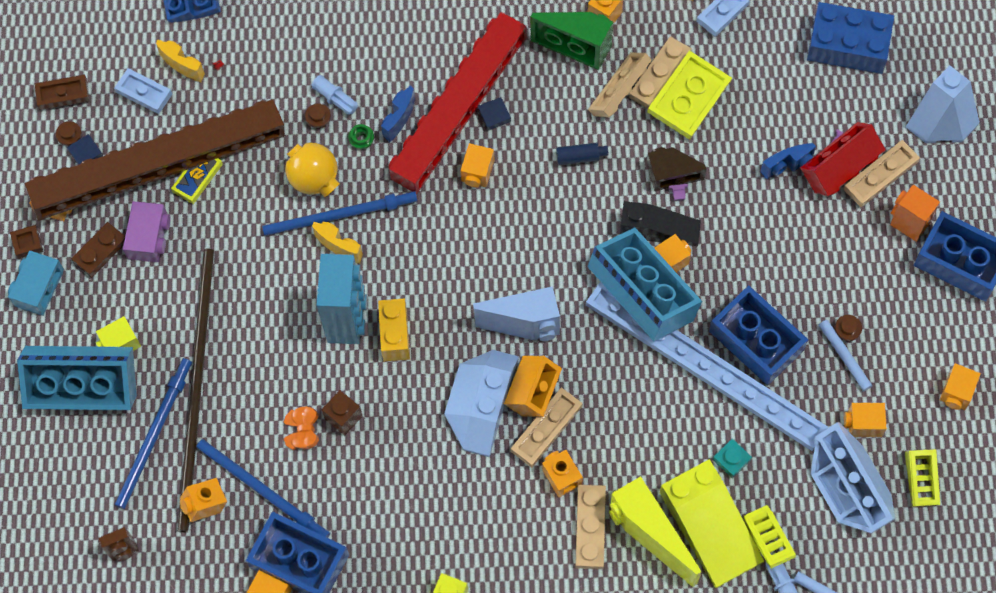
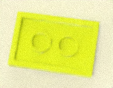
[647,50,732,140]

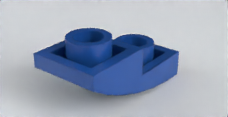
[164,0,221,23]
[381,86,415,142]
[760,143,816,179]

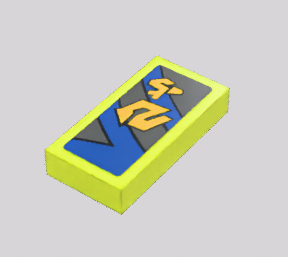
[171,158,223,205]

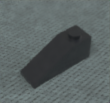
[620,201,701,246]

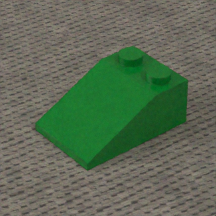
[530,12,613,70]

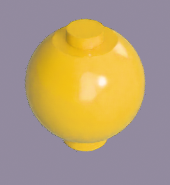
[285,143,340,197]

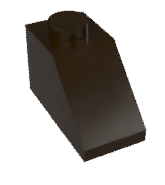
[646,147,706,191]

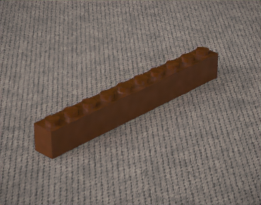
[24,99,285,221]

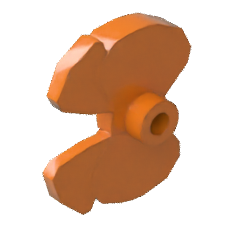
[284,406,319,450]

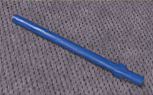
[262,192,418,236]
[115,358,192,509]
[196,439,330,538]

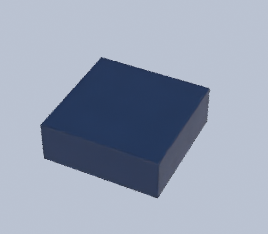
[478,97,511,131]
[67,134,103,165]

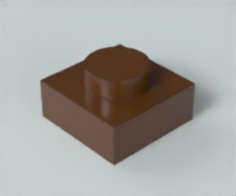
[10,225,43,259]

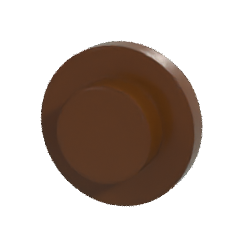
[305,103,331,129]
[55,121,82,146]
[835,315,862,341]

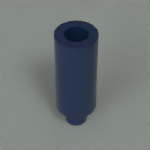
[556,142,609,166]

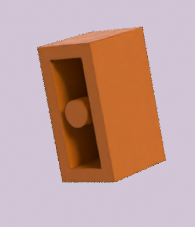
[890,185,940,242]

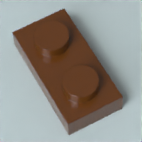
[34,74,90,110]
[71,221,125,278]
[98,527,139,561]

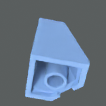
[906,65,979,143]

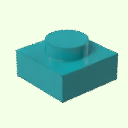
[713,438,752,479]

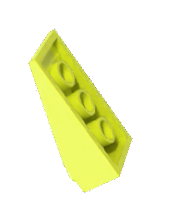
[660,459,764,588]
[609,476,702,587]

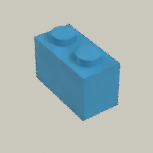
[8,250,64,316]

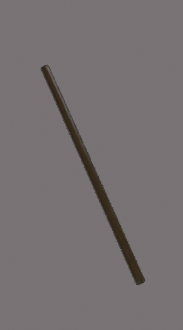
[177,248,214,533]

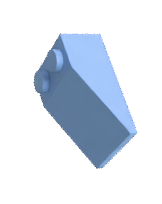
[473,286,560,341]

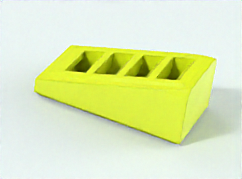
[905,449,940,506]
[744,505,796,569]

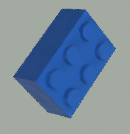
[807,2,895,74]
[913,211,996,302]
[709,285,809,386]
[246,511,349,593]

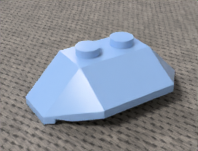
[444,350,519,457]
[811,422,895,533]

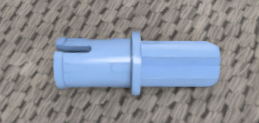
[311,75,358,114]
[766,562,798,593]

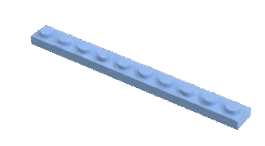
[586,282,828,451]

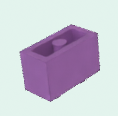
[123,201,171,263]

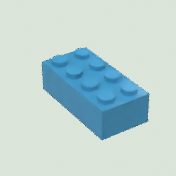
[317,254,367,344]

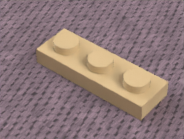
[629,36,692,109]
[588,53,652,117]
[843,140,920,208]
[511,387,583,468]
[576,485,606,569]

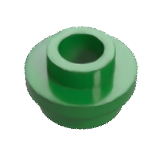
[348,124,374,149]

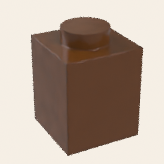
[321,390,363,436]

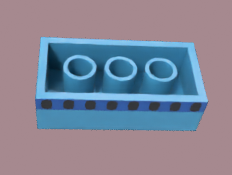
[588,228,702,341]
[17,346,137,410]

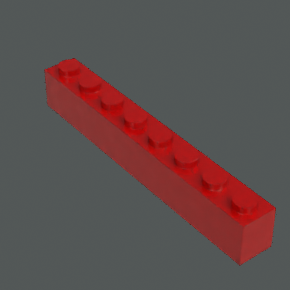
[388,12,527,194]

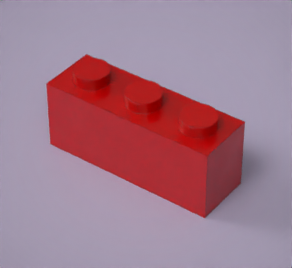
[800,122,886,196]

